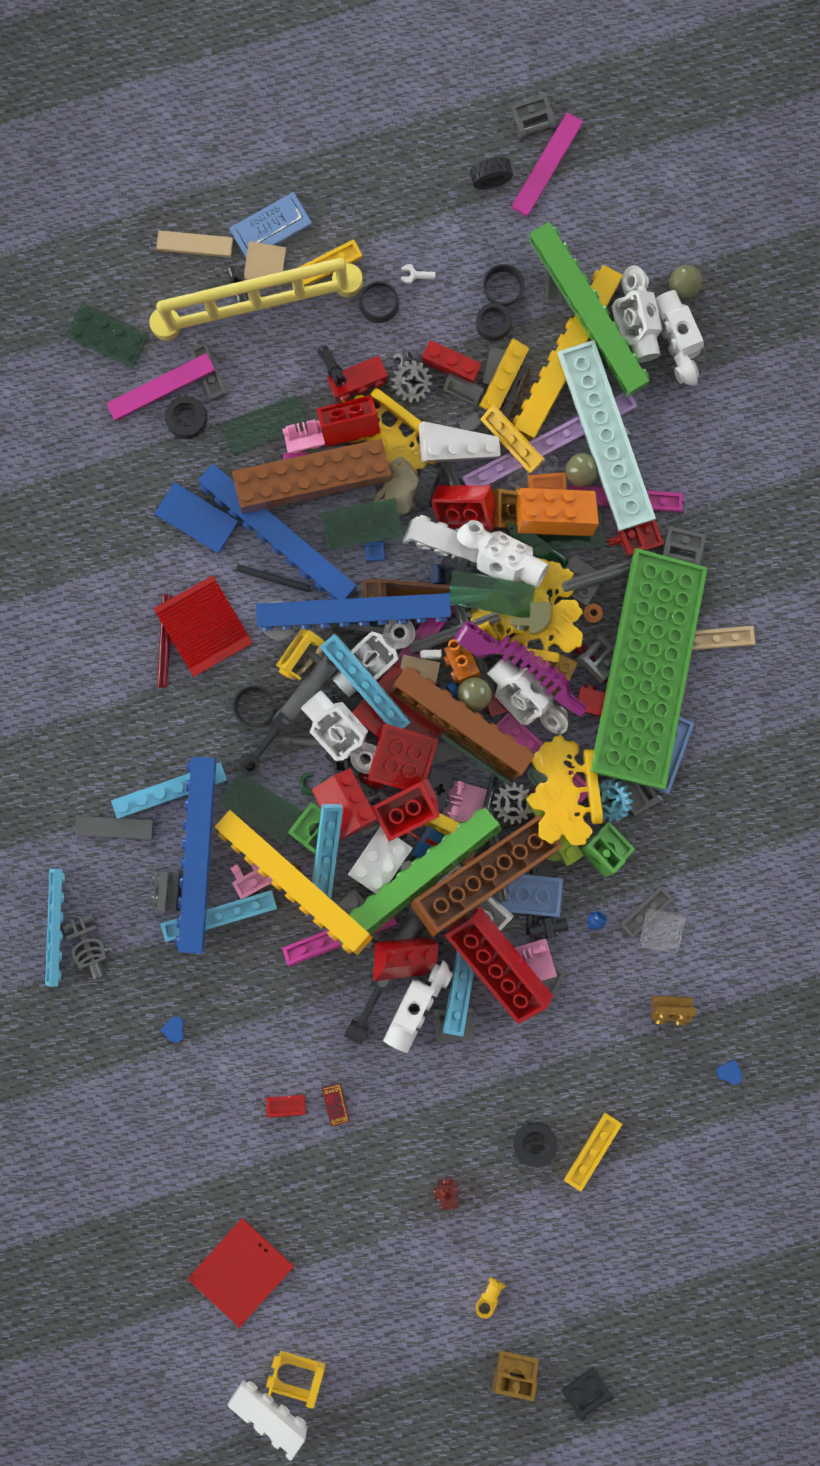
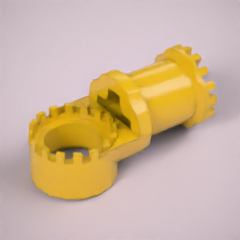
[476,1277,505,1319]

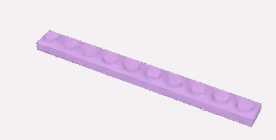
[462,392,637,485]

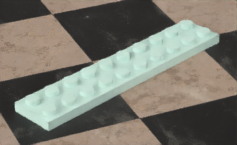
[558,340,656,532]

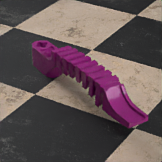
[455,621,587,716]

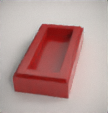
[266,1094,306,1118]

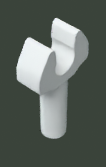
[401,264,436,285]

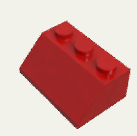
[316,395,381,447]
[431,485,495,530]
[311,769,377,841]
[371,779,440,842]
[373,937,438,981]

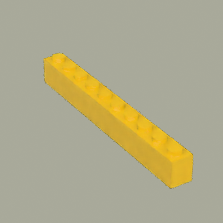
[512,265,623,441]
[215,810,373,955]

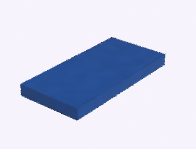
[154,482,239,554]

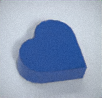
[160,1016,184,1043]
[716,1060,742,1085]

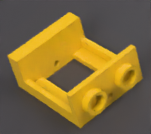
[276,629,325,680]
[266,1350,325,1409]

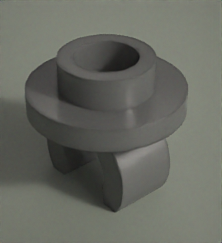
[393,349,414,369]

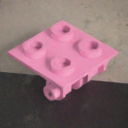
[282,419,325,454]
[443,780,487,822]
[515,939,557,981]

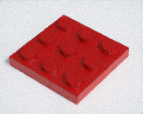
[367,723,439,790]

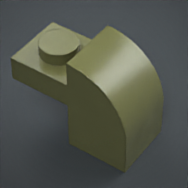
[510,602,553,635]

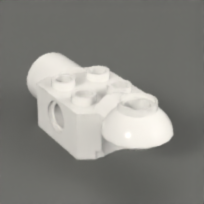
[612,265,662,363]
[655,290,704,386]
[457,520,549,588]
[332,620,415,697]
[487,658,568,734]
[301,690,376,774]
[383,960,453,1053]

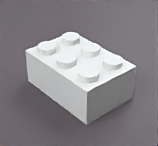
[348,826,413,894]

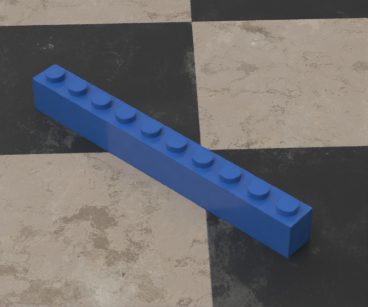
[198,463,357,600]
[256,593,451,631]
[175,757,217,954]

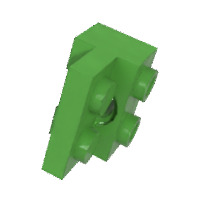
[288,802,321,855]
[579,821,635,877]

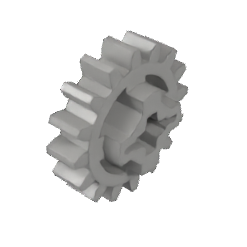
[391,361,432,403]
[492,783,532,824]

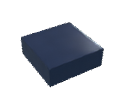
[431,563,446,585]

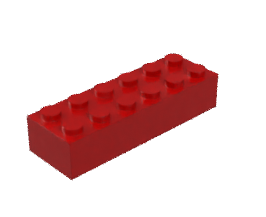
[444,906,553,1024]

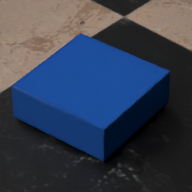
[365,541,385,562]

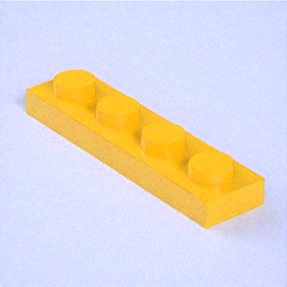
[298,239,363,287]
[479,339,529,411]
[480,405,545,473]
[564,1113,622,1191]

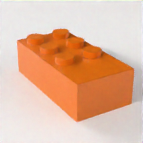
[515,488,599,536]

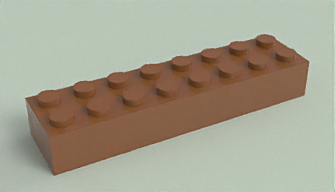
[232,438,391,514]
[389,666,534,780]
[410,815,563,937]

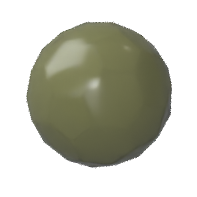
[669,265,703,300]
[565,453,599,487]
[457,677,492,712]

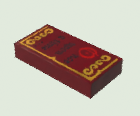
[321,1083,350,1126]

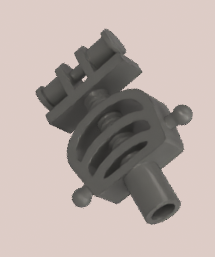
[62,913,114,979]

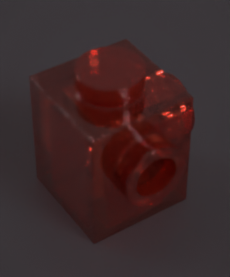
[434,1178,459,1210]

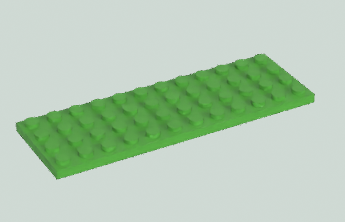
[590,548,708,790]

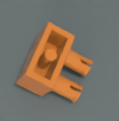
[443,639,481,686]

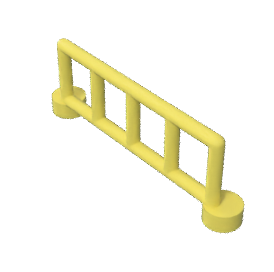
[150,258,363,341]

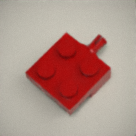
[607,520,664,557]

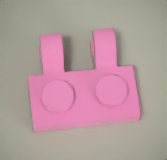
[231,864,273,899]

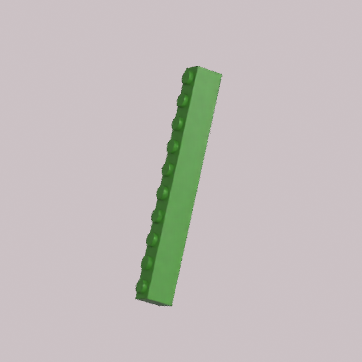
[529,222,649,398]
[338,807,502,945]

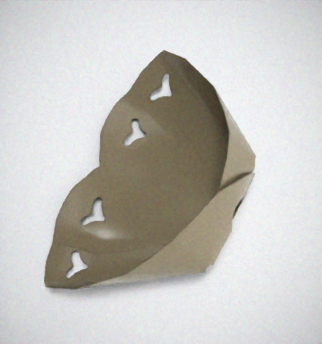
[372,457,419,519]

